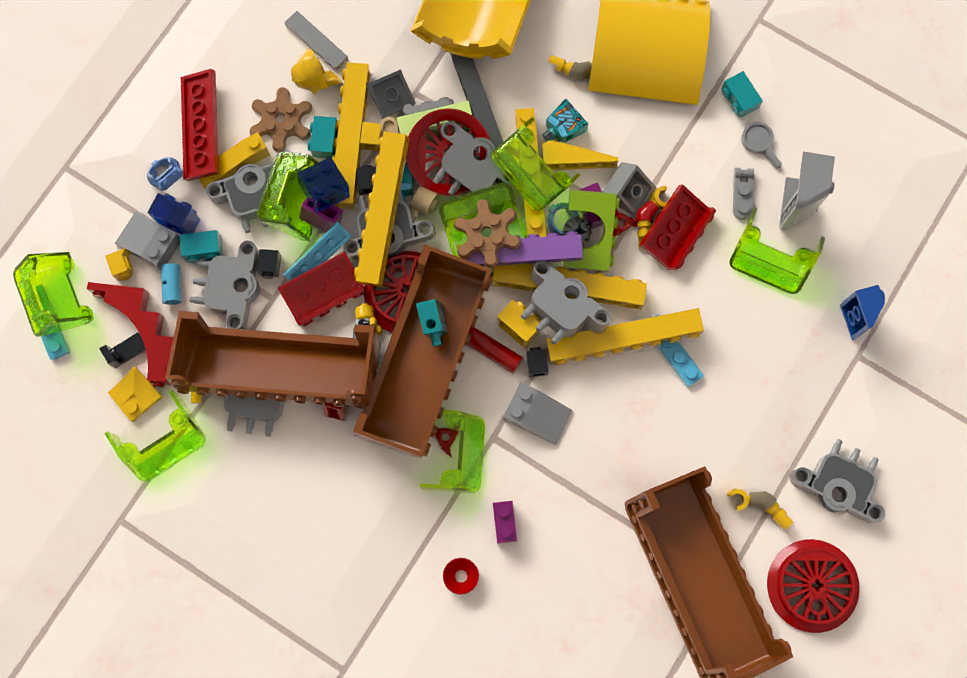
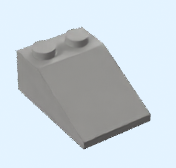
[115,213,180,270]
[503,382,572,445]

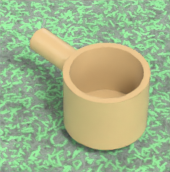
[410,186,440,220]

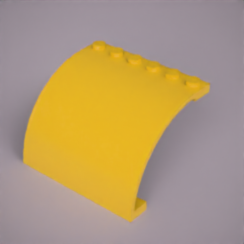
[588,0,710,105]

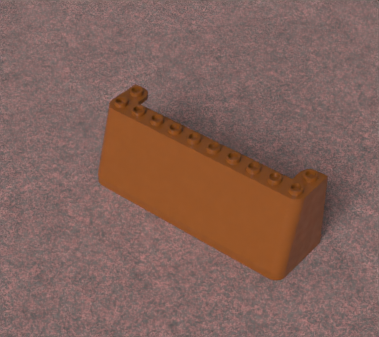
[353,244,493,459]
[165,311,381,409]
[625,466,793,678]

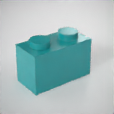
[721,71,763,118]
[308,116,338,159]
[179,230,223,263]

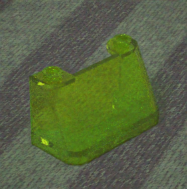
[257,151,331,242]
[13,252,94,337]

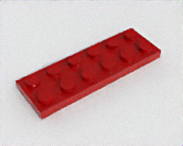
[180,68,219,182]

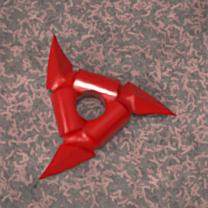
[613,209,637,236]
[435,421,461,458]

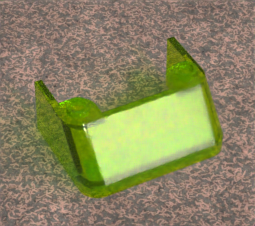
[491,117,580,211]
[439,183,527,257]
[729,207,825,294]
[104,390,206,482]
[420,410,485,494]

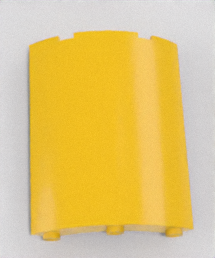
[410,0,531,59]

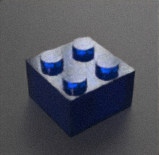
[297,157,350,213]
[147,193,201,234]

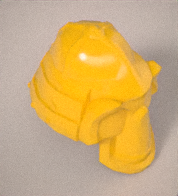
[291,49,343,95]

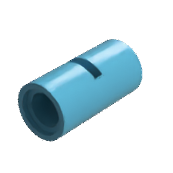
[161,263,182,305]

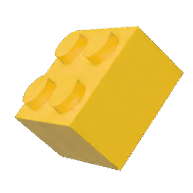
[497,300,541,350]

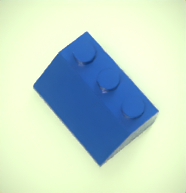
[840,285,885,340]

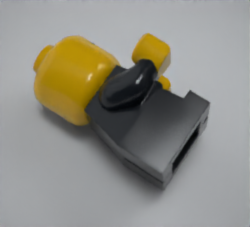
[353,303,383,338]

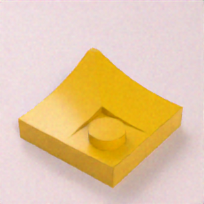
[107,366,163,422]

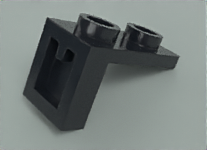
[99,333,146,369]

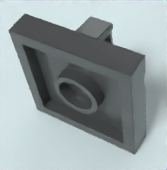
[367,69,416,119]

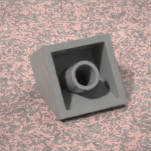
[602,162,656,217]

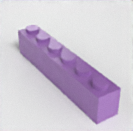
[466,232,584,266]

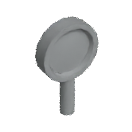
[741,122,782,169]

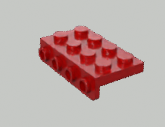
[639,184,716,270]
[277,251,366,326]

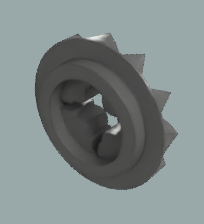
[563,216,593,246]

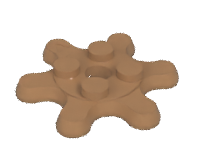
[249,87,313,152]
[454,199,521,268]

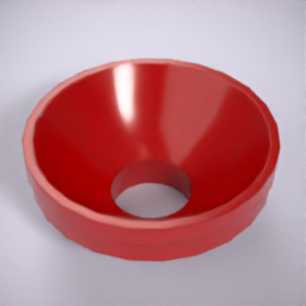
[443,557,479,595]

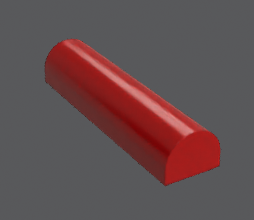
[468,327,523,374]

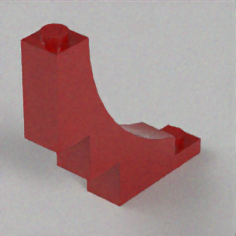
[87,282,173,388]

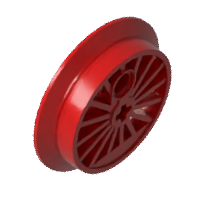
[406,108,490,196]
[364,251,421,333]
[767,539,860,633]

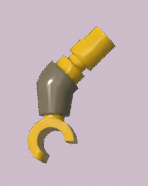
[548,55,592,80]
[726,488,793,530]

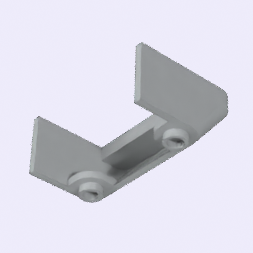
[779,151,835,229]

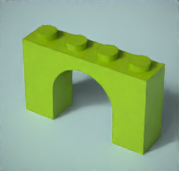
[563,190,620,271]

